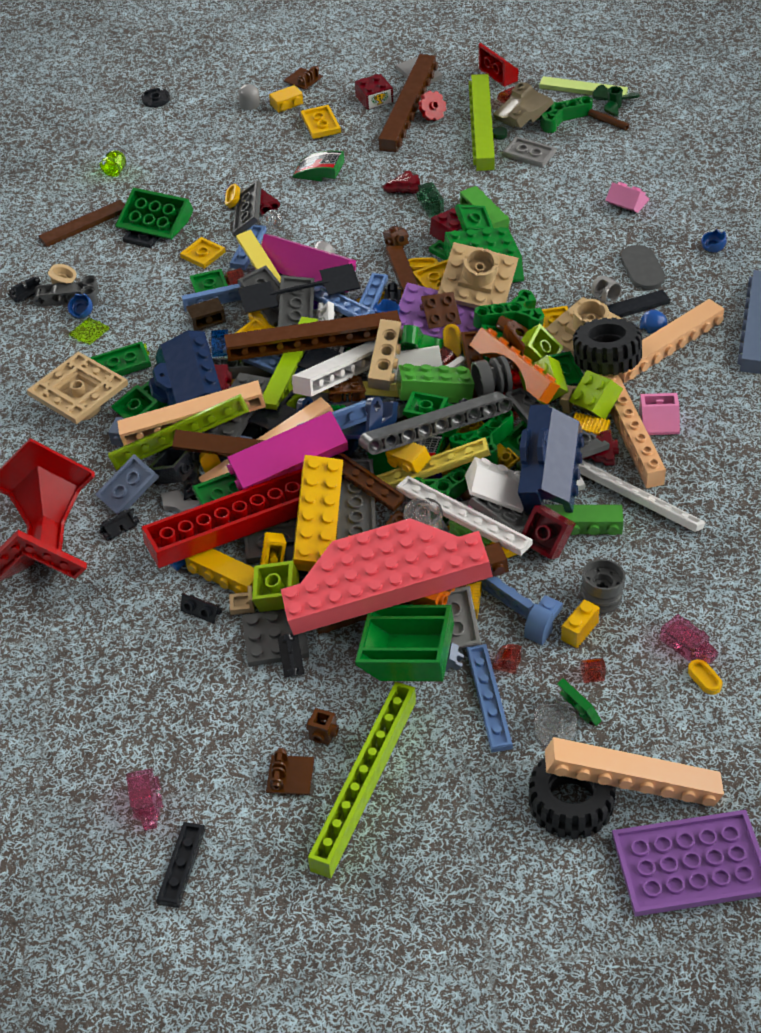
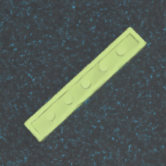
[539,76,628,95]

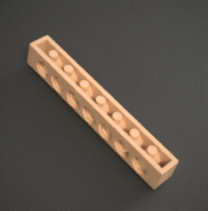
[599,374,666,488]

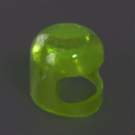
[100,150,126,177]

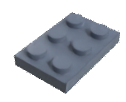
[95,454,159,515]

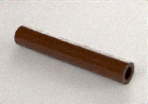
[588,109,629,131]

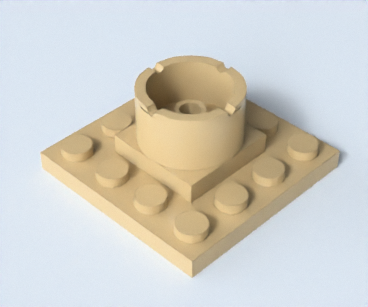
[438,242,519,308]
[545,297,628,357]
[27,352,128,424]

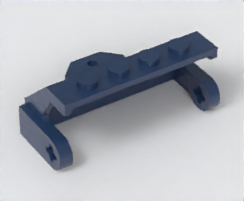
[149,330,222,406]
[296,397,398,456]
[518,405,584,515]

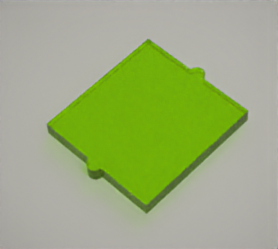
[69,317,110,345]

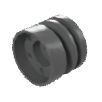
[471,356,513,397]
[580,559,626,613]

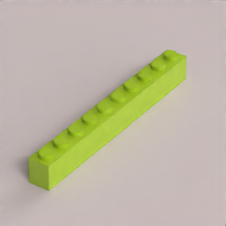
[468,74,495,171]
[308,681,416,879]

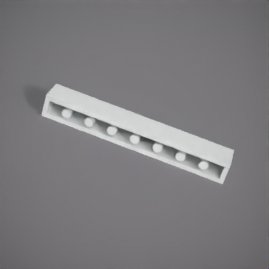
[292,340,387,397]

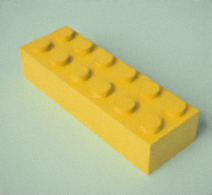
[292,455,343,571]

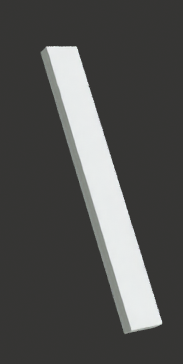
[578,460,706,532]
[396,476,533,556]

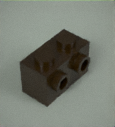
[186,297,226,331]

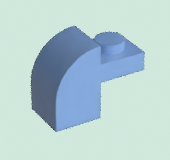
[524,595,563,645]

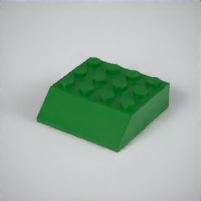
[444,227,524,282]
[355,605,454,681]

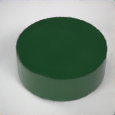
[493,127,507,140]

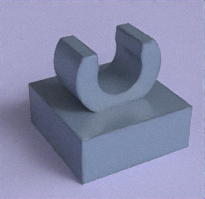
[445,643,464,671]

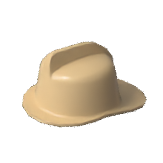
[48,264,77,284]

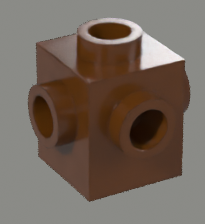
[382,226,409,248]
[306,708,339,745]

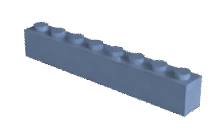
[737,270,761,374]

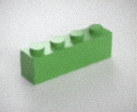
[460,186,510,229]
[545,505,623,535]

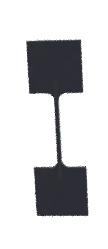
[238,263,361,314]
[248,347,342,431]

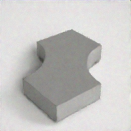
[161,490,200,513]

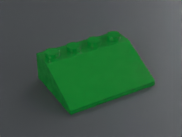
[115,187,194,240]

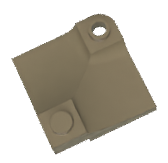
[493,82,554,129]

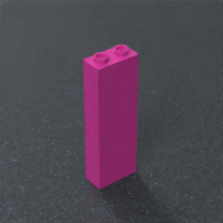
[261,234,356,293]
[226,411,348,491]

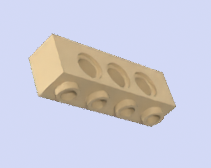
[368,319,403,391]

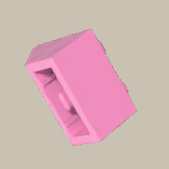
[605,182,650,213]
[639,393,680,435]

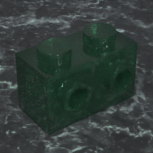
[416,182,444,218]

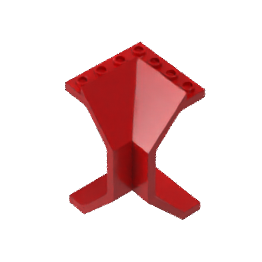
[0,438,95,581]

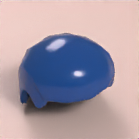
[701,229,727,253]
[68,293,93,319]
[373,299,400,314]
[639,310,667,334]

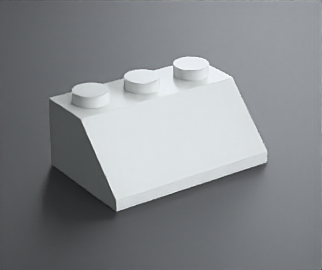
[387,345,442,383]
[465,457,524,513]

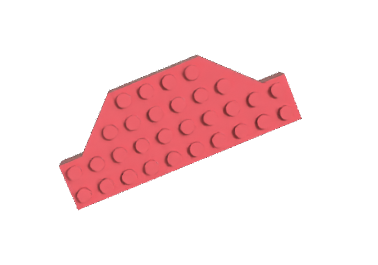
[281,518,493,636]

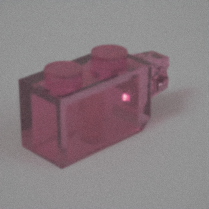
[660,614,719,664]
[126,768,163,831]

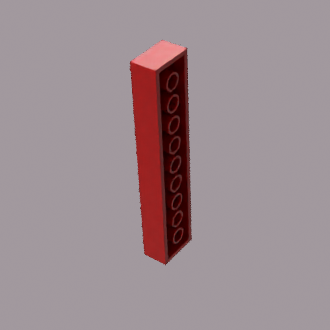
[141,468,302,568]

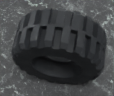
[573,317,642,376]
[529,758,616,839]

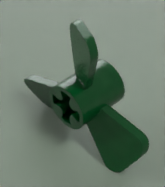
[592,85,640,116]

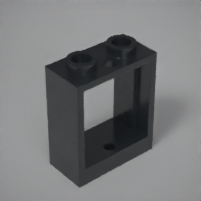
[149,447,200,485]

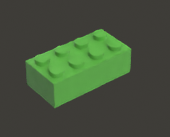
[396,364,474,403]

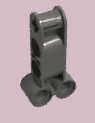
[33,275,99,307]

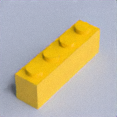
[185,548,254,593]

